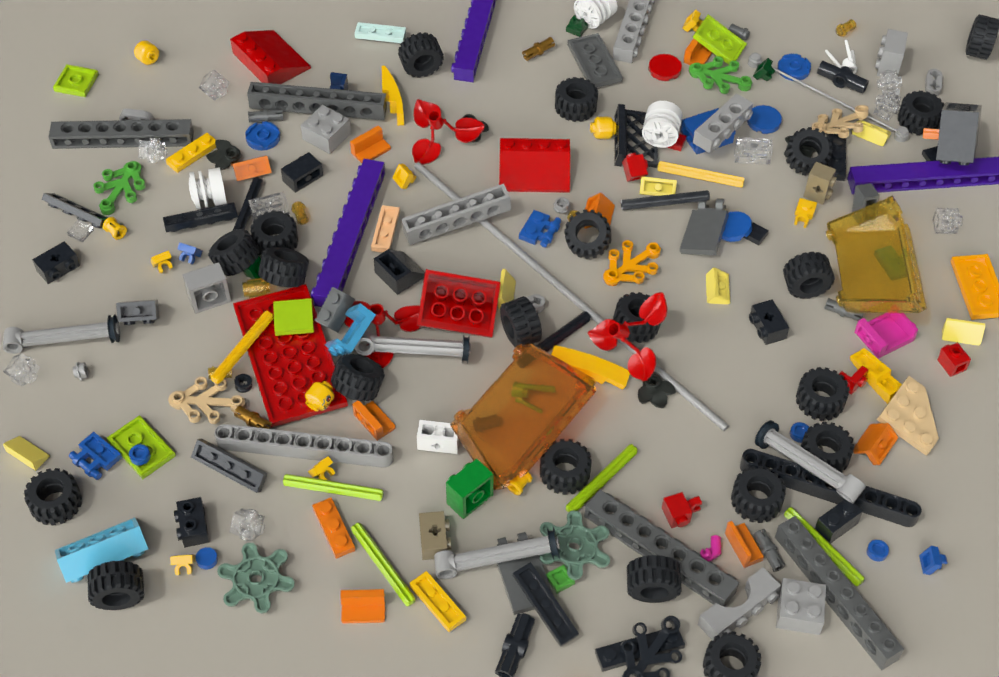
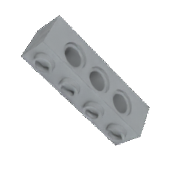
[693,93,753,153]

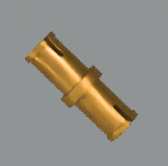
[522,37,555,61]
[234,405,272,429]

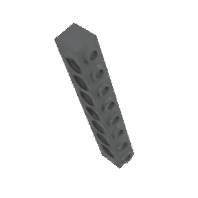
[247,82,387,120]
[48,119,194,149]
[584,490,739,607]
[775,516,904,671]

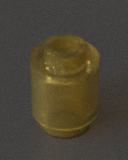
[242,278,270,298]

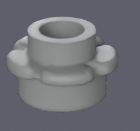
[553,197,571,213]
[73,362,89,381]

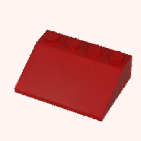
[230,30,311,84]
[499,138,570,193]
[417,269,501,338]

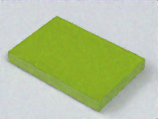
[692,14,747,65]
[107,415,176,480]

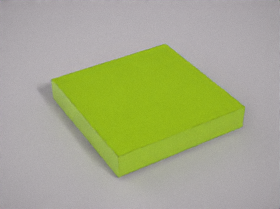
[53,64,99,97]
[273,298,314,336]

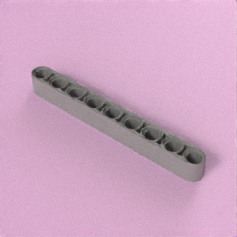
[214,424,393,468]

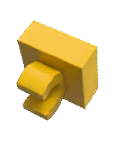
[682,10,703,32]
[392,164,416,189]
[150,250,172,273]
[308,456,335,480]
[170,554,195,575]

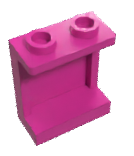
[855,304,918,359]

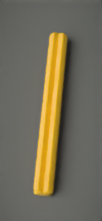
[657,161,744,188]
[211,311,273,384]

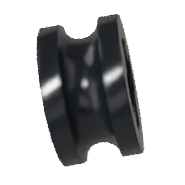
[234,374,252,393]

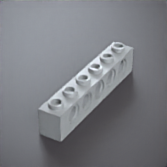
[613,0,655,63]
[401,184,511,245]

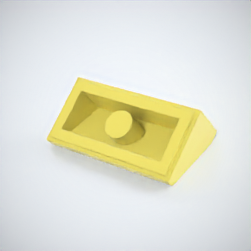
[852,120,892,146]
[640,177,677,196]
[706,267,730,304]
[498,269,516,309]
[942,318,985,346]
[3,436,50,471]

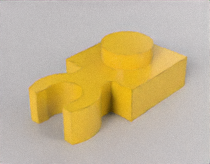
[794,198,817,228]

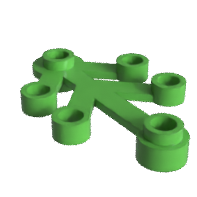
[689,56,752,94]
[93,161,145,215]

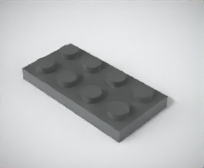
[567,33,623,88]

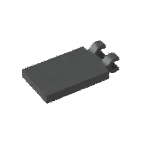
[680,198,729,255]
[497,532,553,615]

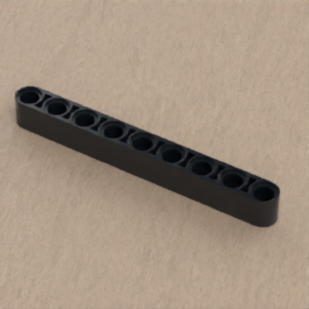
[740,449,922,527]

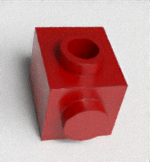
[622,153,648,182]
[937,342,971,377]

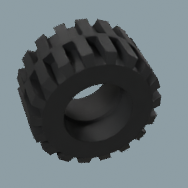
[966,14,999,60]
[398,32,444,78]
[555,77,598,122]
[897,90,945,136]
[785,127,833,176]
[564,209,612,259]
[250,210,298,255]
[208,229,260,276]
[258,247,309,288]
[783,252,835,299]
[613,292,661,343]
[500,296,542,349]
[330,354,385,401]
[796,367,849,421]
[800,422,854,473]
[540,439,592,495]
[731,466,786,523]
[24,468,82,526]
[627,555,682,603]
[87,561,144,610]
[703,631,762,677]

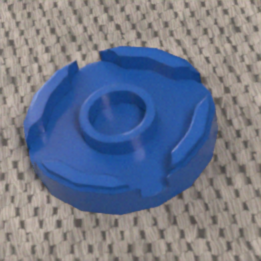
[777,53,811,81]
[747,105,782,134]
[245,122,280,151]
[722,211,752,242]

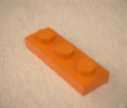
[312,498,355,559]

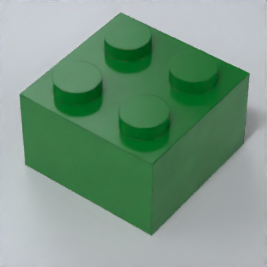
[446,459,494,519]

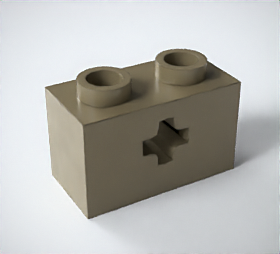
[803,162,837,205]
[419,511,451,560]

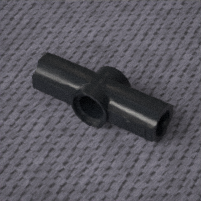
[817,61,869,94]
[495,613,535,677]

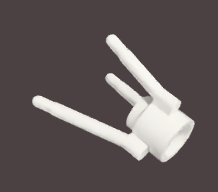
[825,40,858,74]

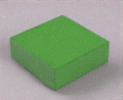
[546,565,575,594]

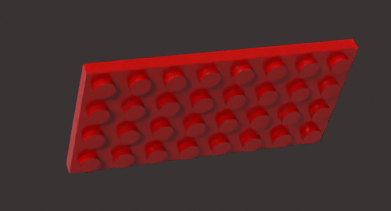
[233,284,348,428]

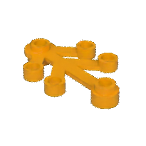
[603,240,661,286]

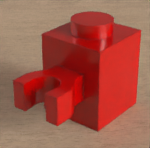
[662,492,702,529]

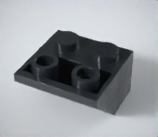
[373,249,425,295]

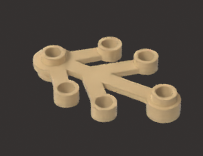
[812,105,869,138]
[168,377,246,424]

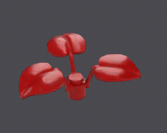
[412,99,485,165]
[587,292,668,382]
[343,301,422,368]

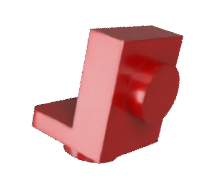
[838,366,868,395]

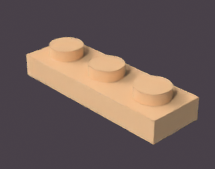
[371,205,400,252]

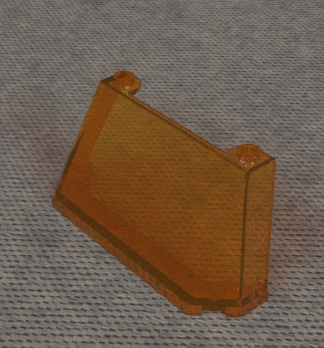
[450,343,596,490]

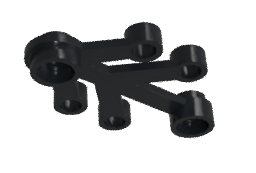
[620,616,682,677]

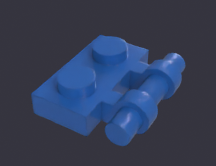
[519,210,562,247]
[69,432,122,480]

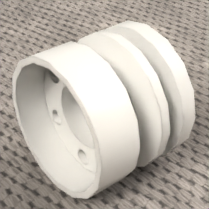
[574,0,618,29]
[642,101,683,148]
[189,167,227,209]

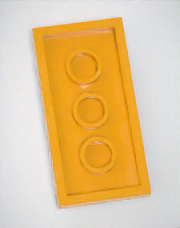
[950,254,999,320]

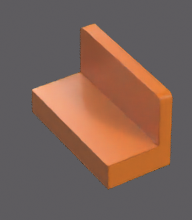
[683,38,712,65]
[350,125,391,163]
[231,155,272,181]
[584,193,615,229]
[352,400,395,441]
[853,423,898,465]
[725,521,764,568]
[340,589,385,623]

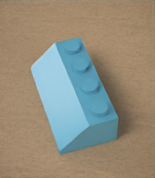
[55,517,148,583]

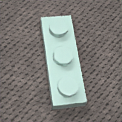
[355,22,406,43]

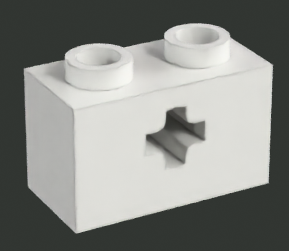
[417,420,460,454]

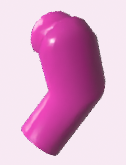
[700,535,721,562]

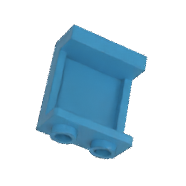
[325,303,376,356]

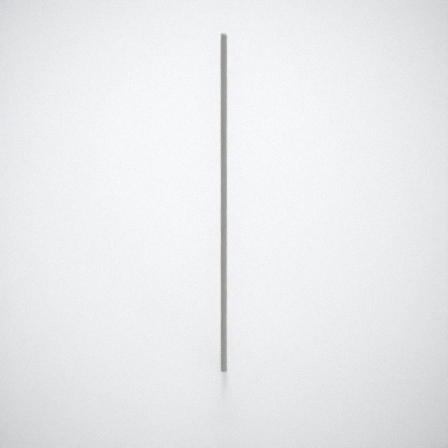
[414,162,729,431]

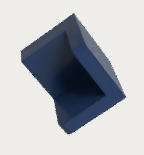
[330,72,349,90]

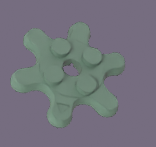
[540,510,610,581]
[217,543,295,614]

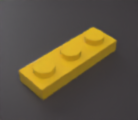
[166,133,216,173]
[410,571,466,632]

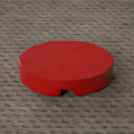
[648,54,682,81]

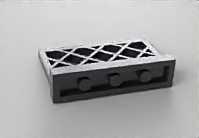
[614,104,658,168]

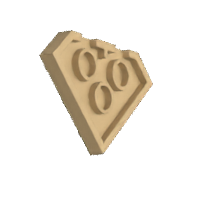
[876,376,939,455]

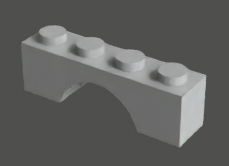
[698,567,781,641]

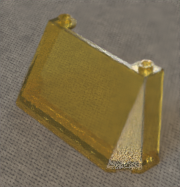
[826,195,927,313]

